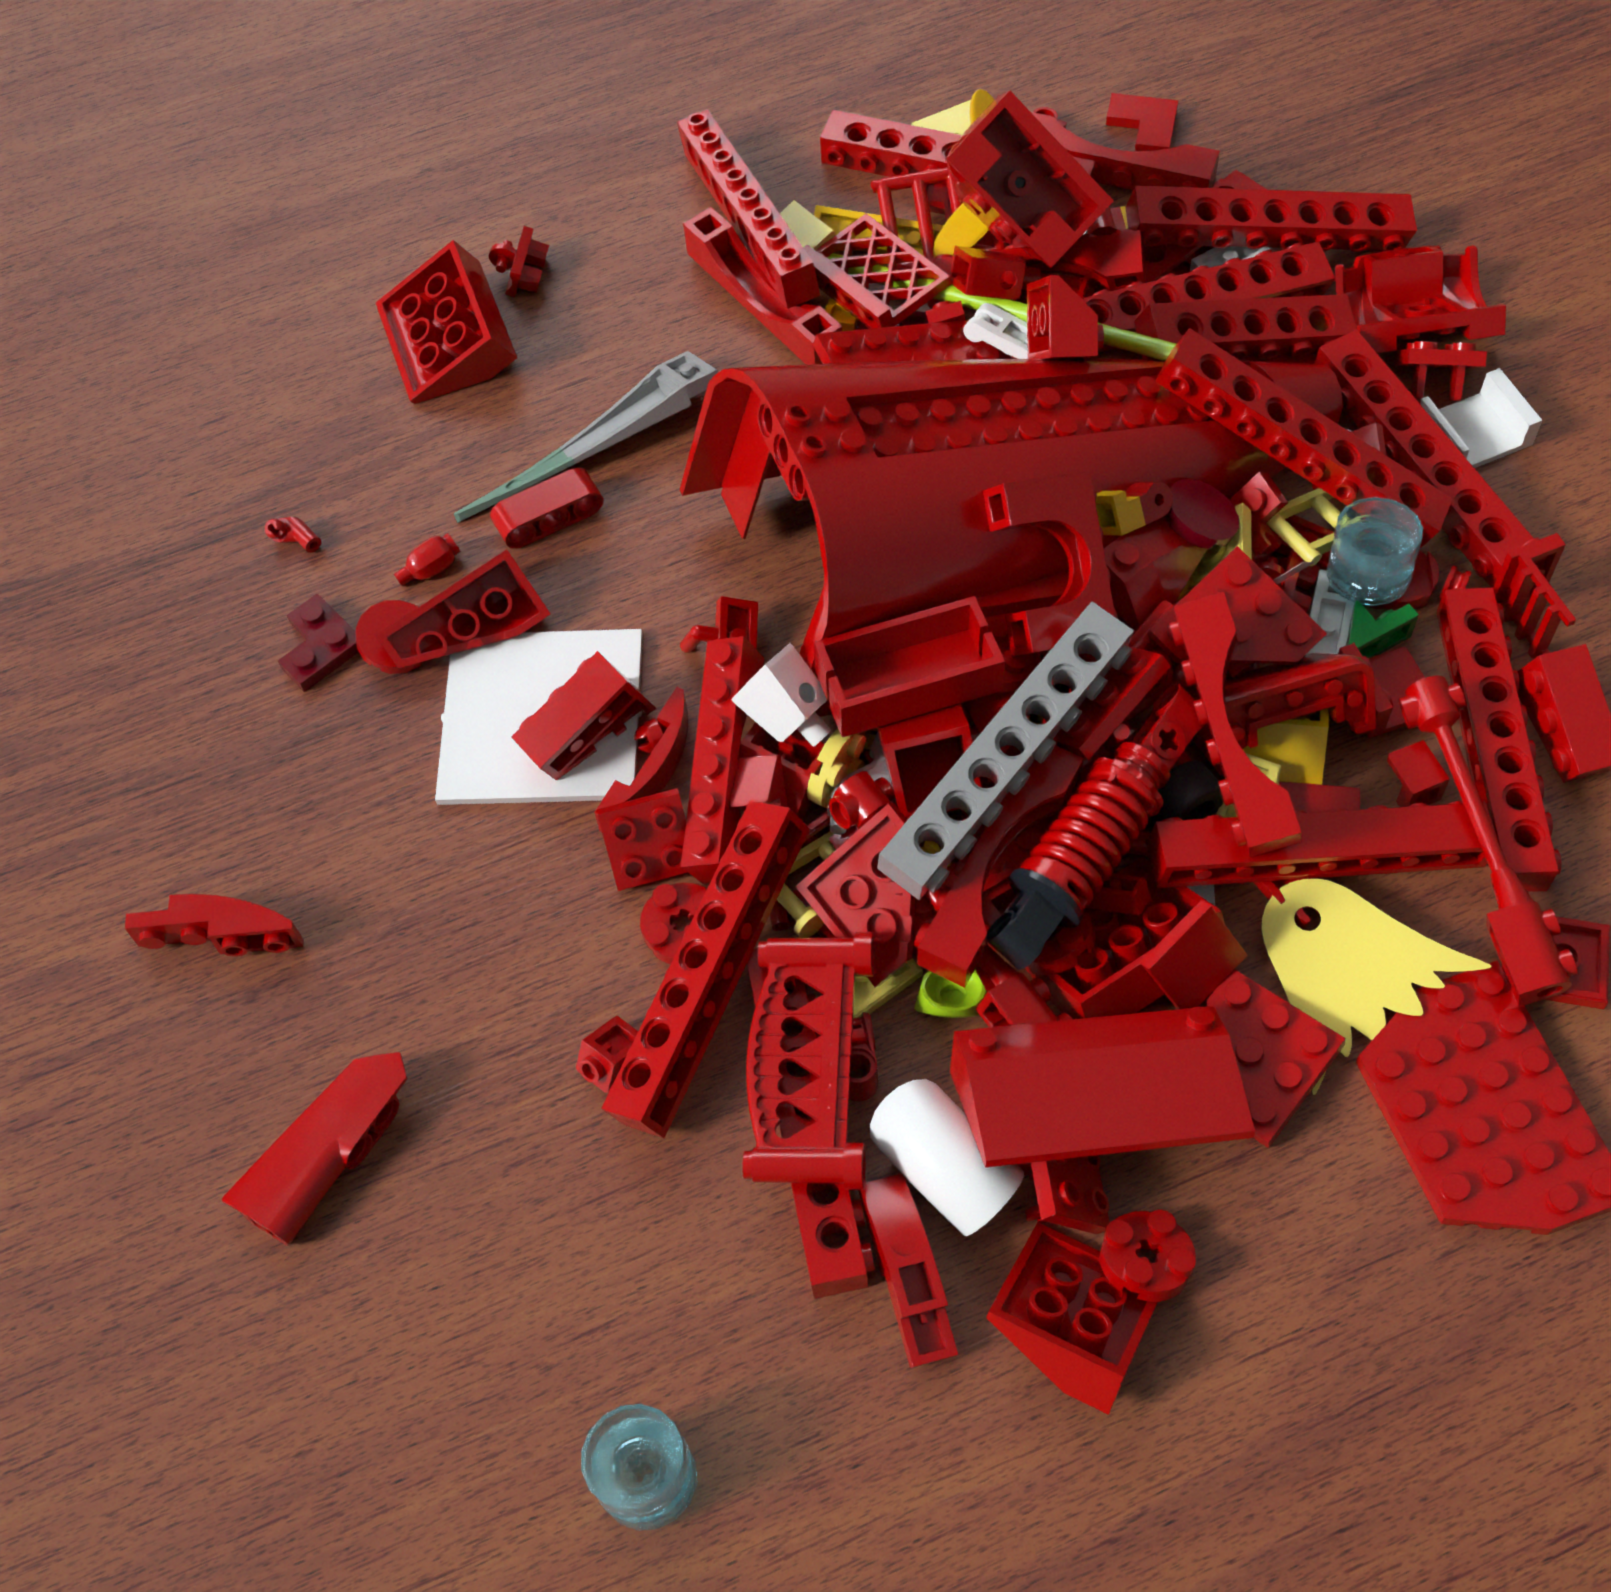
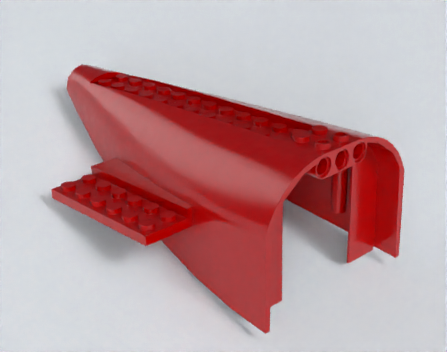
[679,319,1343,717]

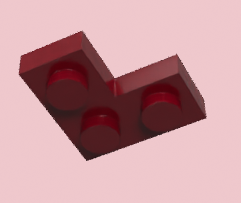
[278,593,358,692]

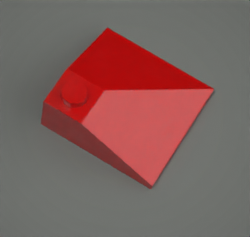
[986,1222,1158,1415]

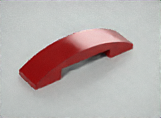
[594,687,688,833]

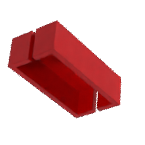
[814,596,1005,738]

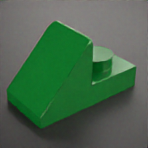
[1346,600,1419,658]

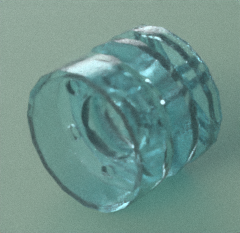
[1326,497,1423,606]
[581,1404,697,1531]

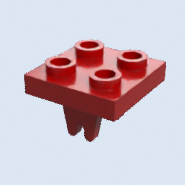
[1395,341,1487,401]
[596,788,687,891]
[1019,1155,1110,1235]

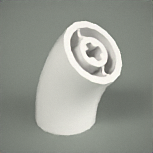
[870,1079,1024,1236]

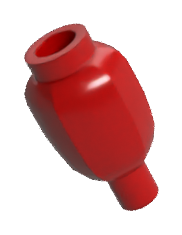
[393,533,461,587]

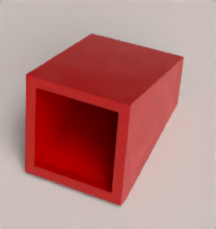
[878,703,982,820]

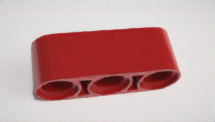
[490,468,604,549]

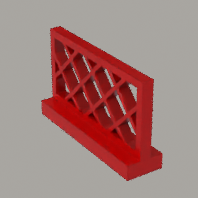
[803,213,952,329]

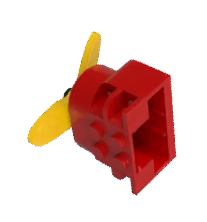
[933,89,1114,268]

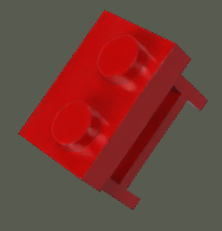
[1493,533,1576,658]

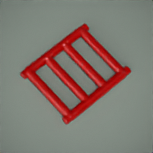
[870,167,1009,270]

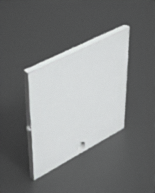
[435,629,643,805]

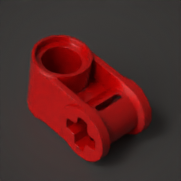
[849,1011,879,1101]

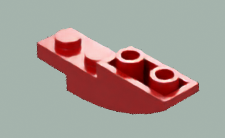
[125,894,304,957]
[858,1173,958,1368]

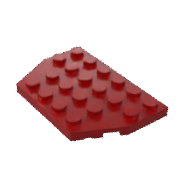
[1355,960,1611,1235]

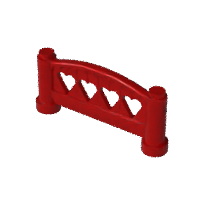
[742,932,875,1190]

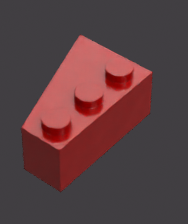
[1517,644,1611,783]
[511,651,657,780]

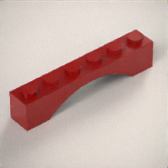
[1031,112,1220,190]
[683,207,843,364]
[927,229,1146,311]
[1169,591,1302,857]
[681,636,764,885]
[914,745,1084,988]

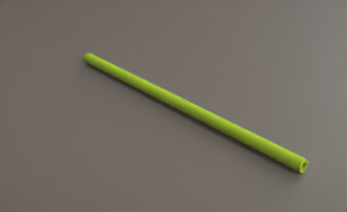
[827,253,1176,361]

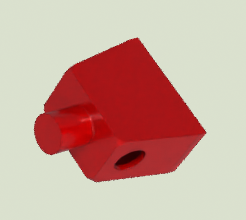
[950,246,1041,300]

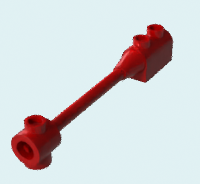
[1398,675,1578,1006]
[829,771,1073,1028]

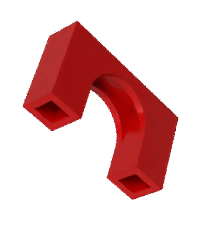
[983,471,1118,657]

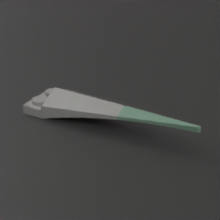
[454,351,718,523]

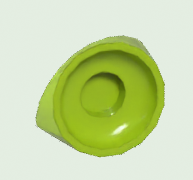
[914,970,987,1018]

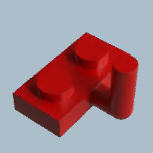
[680,596,758,653]

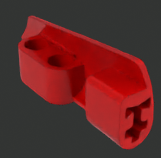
[222,1052,408,1246]

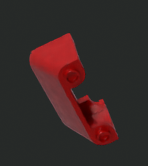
[1188,652,1376,775]

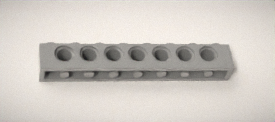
[877,602,1134,900]

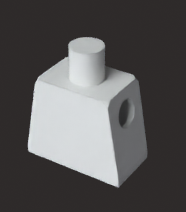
[731,643,832,747]

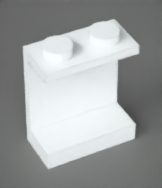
[1420,368,1542,468]

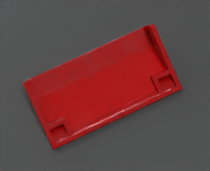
[950,1006,1255,1168]

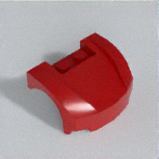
[1335,245,1506,353]

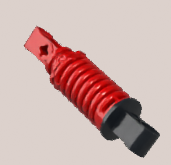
[986,684,1204,970]

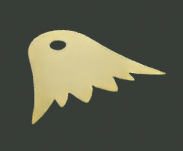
[1262,879,1492,1095]

